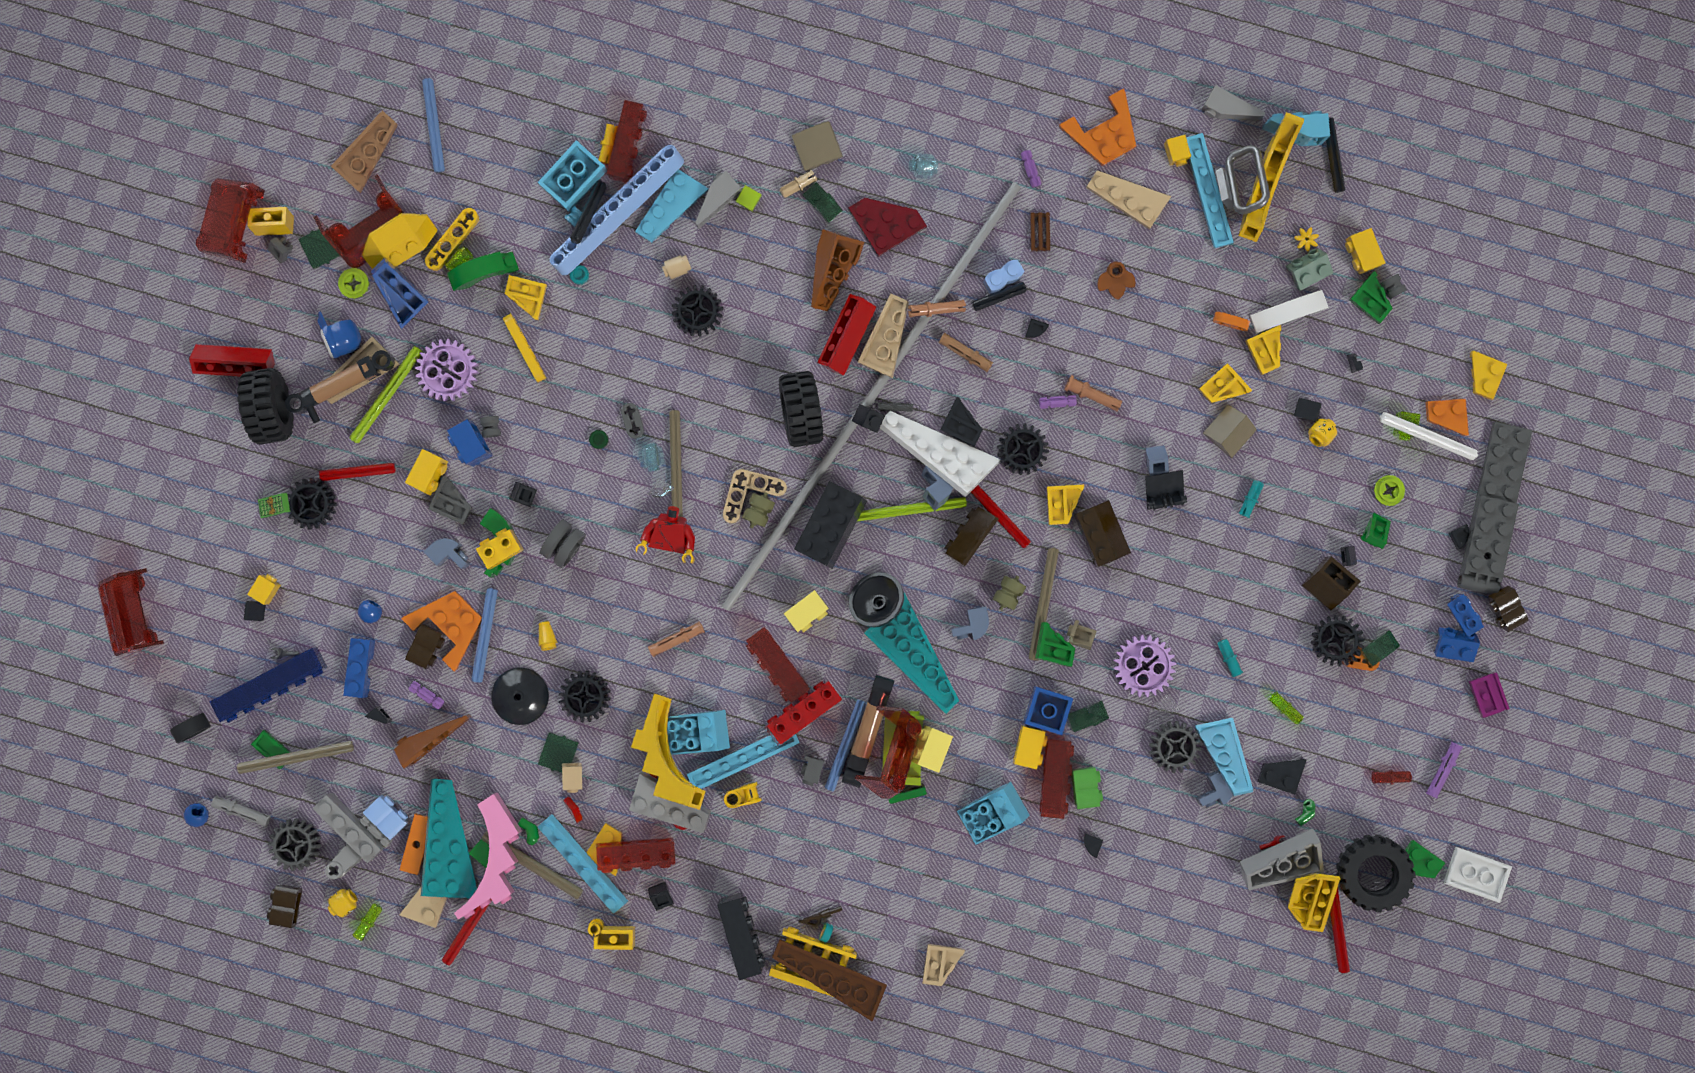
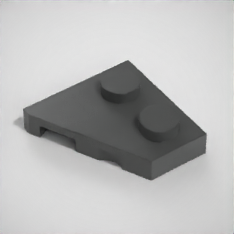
[428,475,472,525]

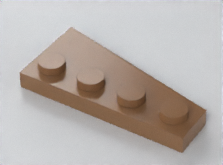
[331,110,398,193]

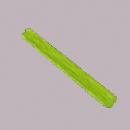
[350,346,423,443]
[857,497,967,522]

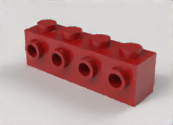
[817,294,876,376]
[189,344,275,377]
[765,681,842,746]

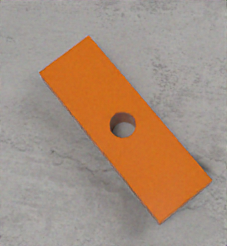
[399,813,428,875]

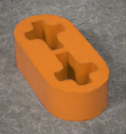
[1213,312,1250,331]
[1342,650,1380,671]

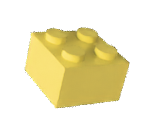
[784,590,829,633]
[910,725,953,773]

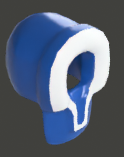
[317,311,361,359]

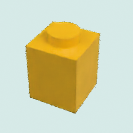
[1164,135,1191,167]
[247,574,281,605]

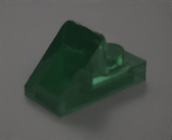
[802,182,842,224]
[1068,700,1109,732]

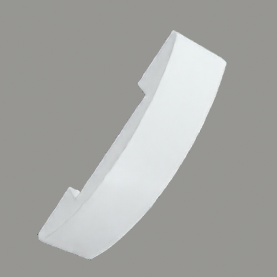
[1250,290,1329,334]

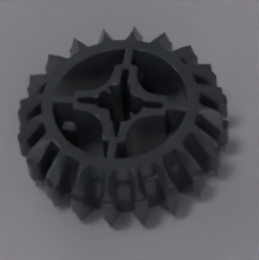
[672,285,723,337]
[997,423,1049,475]
[287,478,338,530]
[1311,615,1365,667]
[559,670,611,723]

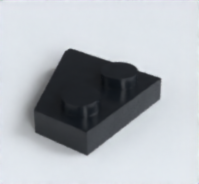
[940,397,983,447]
[1257,758,1307,795]

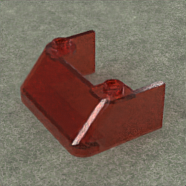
[313,174,405,268]
[98,568,164,656]
[855,706,922,799]

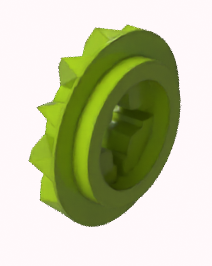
[338,268,370,299]
[1373,475,1405,506]

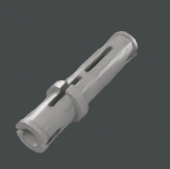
[211,795,271,827]

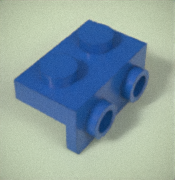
[1447,594,1484,636]
[1434,627,1480,662]

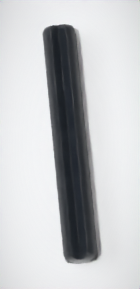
[1326,117,1346,193]
[570,181,606,244]

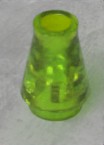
[445,246,474,271]

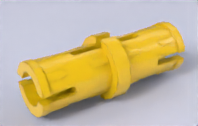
[598,124,618,164]

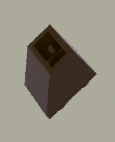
[1301,556,1361,611]

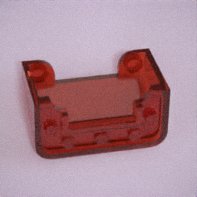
[196,178,265,264]

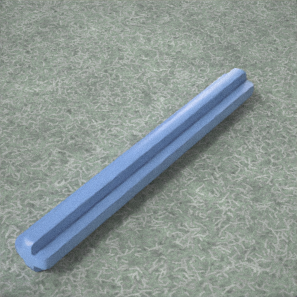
[422,78,445,173]
[471,588,498,683]
[825,700,866,791]

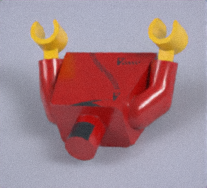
[636,506,695,564]

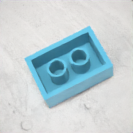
[538,140,607,212]

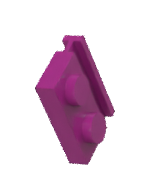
[1468,672,1510,718]

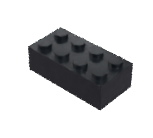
[794,481,867,569]
[717,892,765,980]

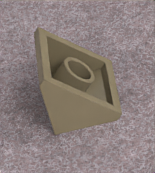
[1203,405,1257,458]

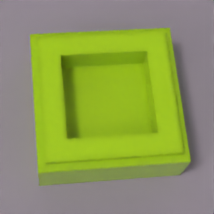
[736,185,762,212]

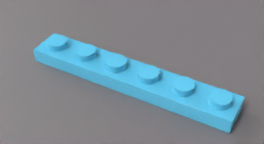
[1186,133,1234,249]
[687,734,800,789]
[538,814,628,914]

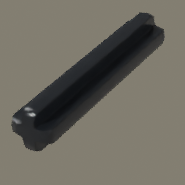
[972,282,1027,311]

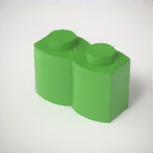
[1071,767,1103,809]

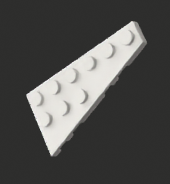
[880,411,1001,497]

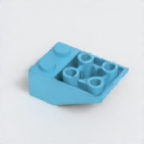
[1262,111,1330,146]
[667,710,730,755]
[957,782,1030,845]

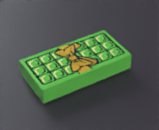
[258,493,290,518]

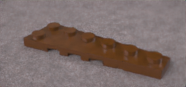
[772,939,887,1021]

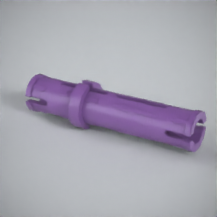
[1426,742,1463,799]

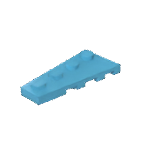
[635,169,709,243]
[1195,718,1253,796]

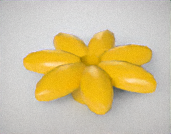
[1294,227,1319,252]

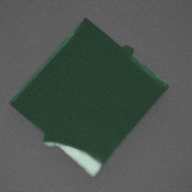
[298,225,342,269]
[538,732,579,773]

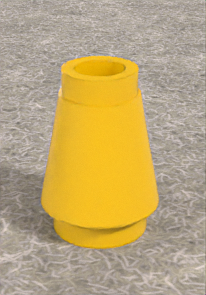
[539,621,558,651]

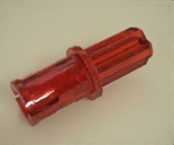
[1371,770,1412,785]

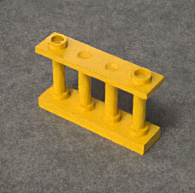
[769,927,857,997]

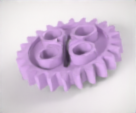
[415,339,479,402]
[1113,635,1176,697]

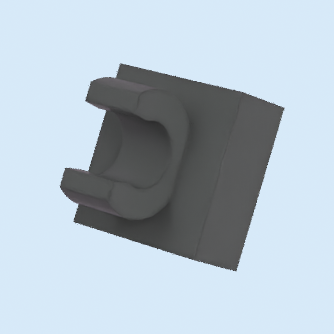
[268,237,293,264]

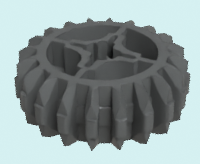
[1149,721,1202,773]
[268,818,322,871]

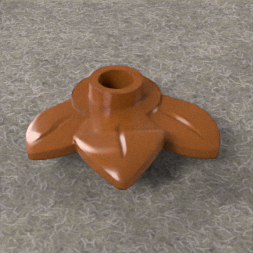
[1097,261,1136,300]

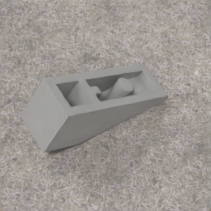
[1201,85,1266,121]
[695,171,742,229]

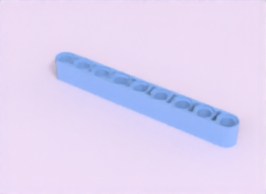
[550,145,684,275]

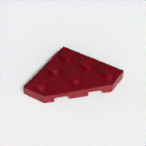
[848,198,927,257]

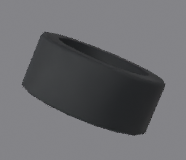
[170,713,211,743]

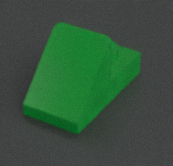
[1361,513,1391,549]

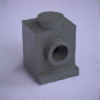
[801,755,824,786]

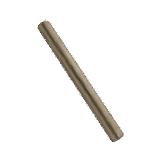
[669,410,683,517]
[1029,548,1059,661]
[237,741,354,774]
[482,831,583,899]

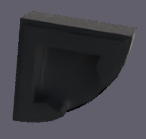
[1025,318,1049,338]
[1347,353,1363,373]
[1449,524,1469,550]
[1083,833,1103,858]

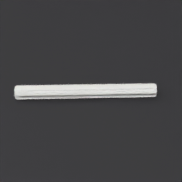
[1379,412,1478,460]

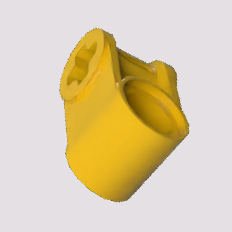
[724,782,762,808]

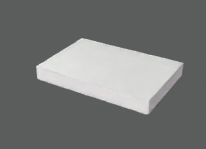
[1443,847,1512,903]

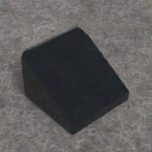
[1294,398,1322,422]
[509,482,537,507]
[1340,546,1357,566]
[244,601,266,621]
[365,706,392,724]
[648,882,674,911]

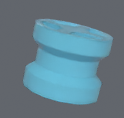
[564,206,582,227]

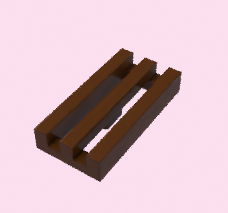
[1030,212,1050,252]

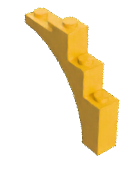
[1238,112,1304,242]
[631,694,706,810]

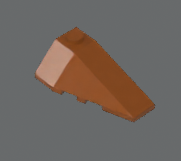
[811,229,864,311]
[394,714,472,769]

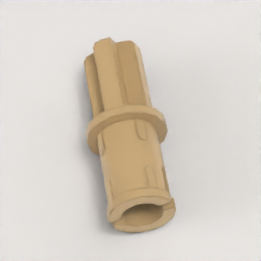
[780,170,817,198]

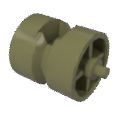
[742,492,775,529]
[992,575,1026,611]

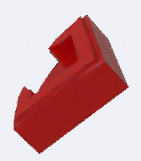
[563,796,583,823]

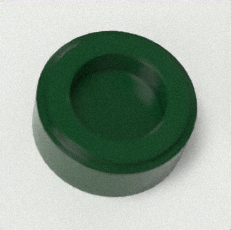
[589,430,609,449]

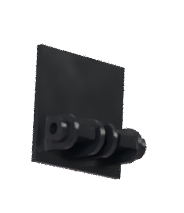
[1145,470,1187,511]

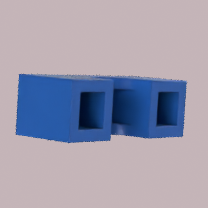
[343,638,375,698]

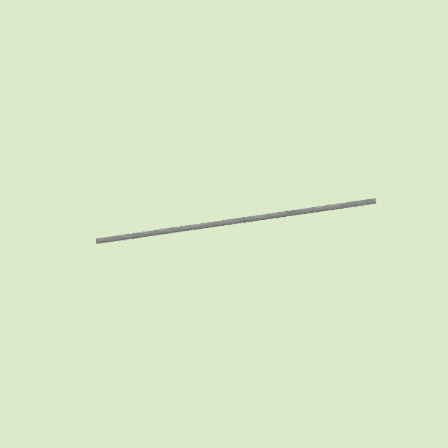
[722,182,1021,611]

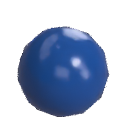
[358,599,382,624]
[184,803,209,827]

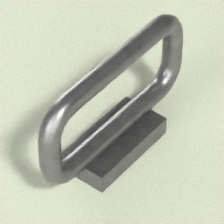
[1216,145,1270,214]

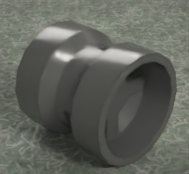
[1381,274,1407,299]
[480,416,501,438]

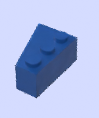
[371,258,428,329]

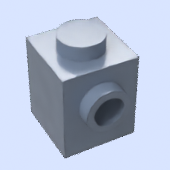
[1145,445,1169,475]

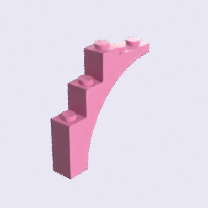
[454,792,522,919]

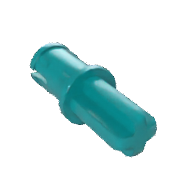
[1238,480,1264,518]
[1217,639,1243,677]

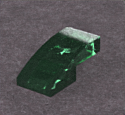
[1360,630,1400,666]

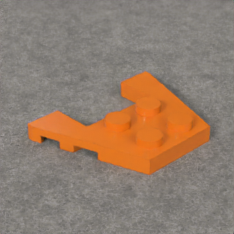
[1059,88,1136,167]
[401,591,482,672]

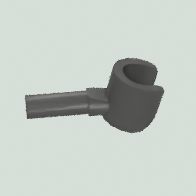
[270,648,300,659]

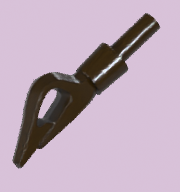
[797,906,843,927]

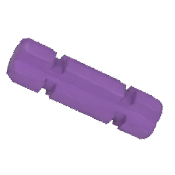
[1021,150,1041,188]
[1039,395,1077,409]
[409,681,444,710]

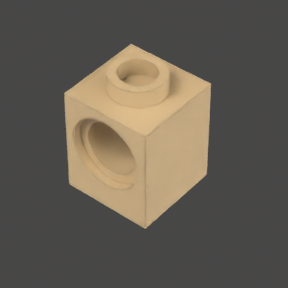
[562,763,582,793]

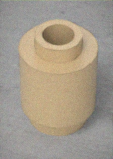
[662,255,691,279]

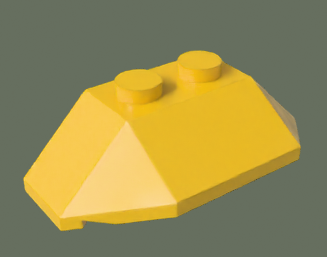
[362,213,438,269]
[1288,873,1340,932]

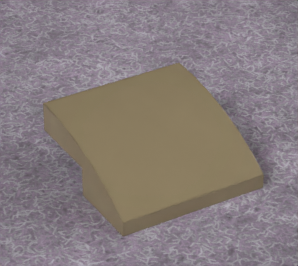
[792,121,843,172]

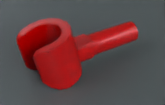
[1259,835,1285,850]

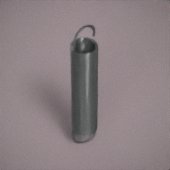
[871,402,920,412]

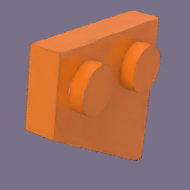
[1425,399,1469,436]

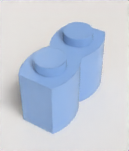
[983,260,1024,294]
[363,795,409,840]

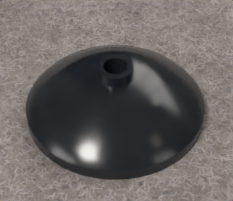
[849,572,904,628]
[491,667,549,725]

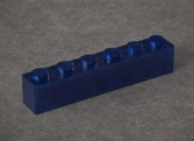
[209,647,328,723]

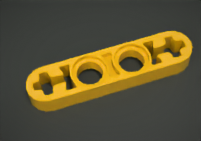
[425,208,479,271]
[503,313,546,383]

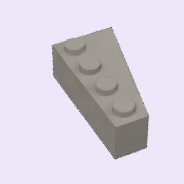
[629,771,711,833]
[1240,829,1324,890]

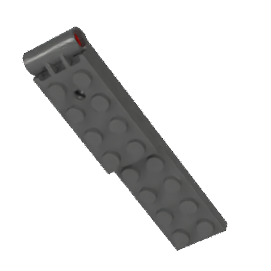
[1457,422,1532,595]

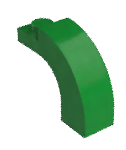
[447,252,519,291]
[480,508,515,578]

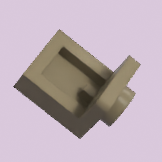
[1067,620,1097,650]

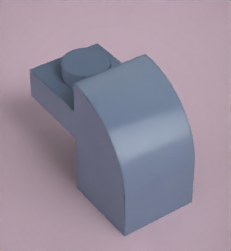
[921,466,953,511]
[424,538,470,569]
[951,606,989,640]
[1196,769,1233,807]

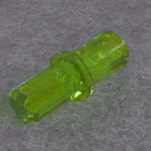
[1268,691,1304,725]
[352,903,382,941]

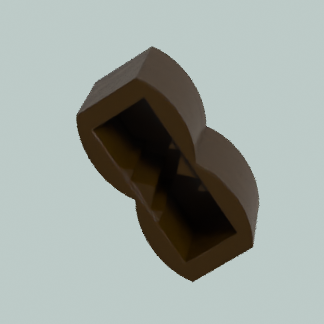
[1488,585,1528,632]
[405,624,446,669]
[267,885,302,928]

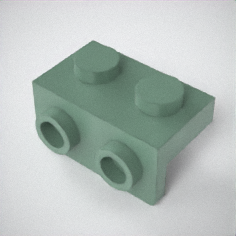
[1286,249,1334,291]

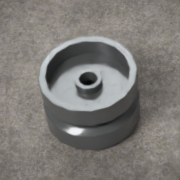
[539,519,586,569]

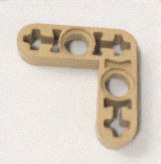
[723,469,787,524]

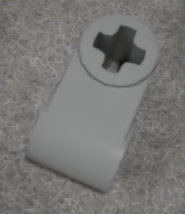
[325,844,362,880]

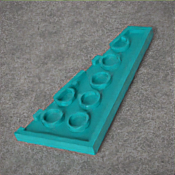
[864,592,959,714]
[421,779,477,898]

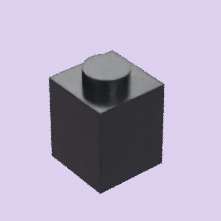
[852,404,885,433]

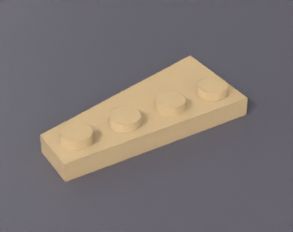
[1086,171,1171,229]
[327,337,400,404]

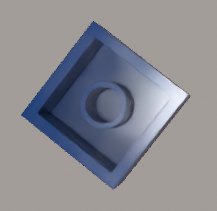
[447,419,493,467]
[1023,686,1073,735]

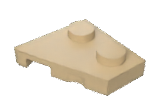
[922,944,965,986]

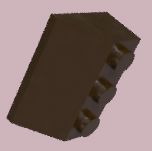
[1074,500,1131,568]
[944,506,998,567]

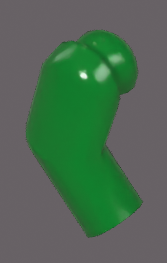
[1295,799,1316,827]
[518,817,539,845]

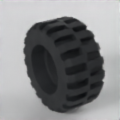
[237,368,294,445]
[779,371,824,448]
[1336,835,1416,912]

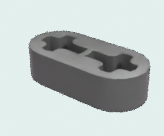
[621,403,644,439]

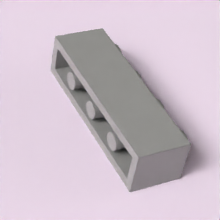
[312,793,385,863]

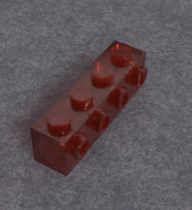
[607,100,647,183]
[746,627,810,703]
[1039,738,1074,819]
[596,837,675,873]

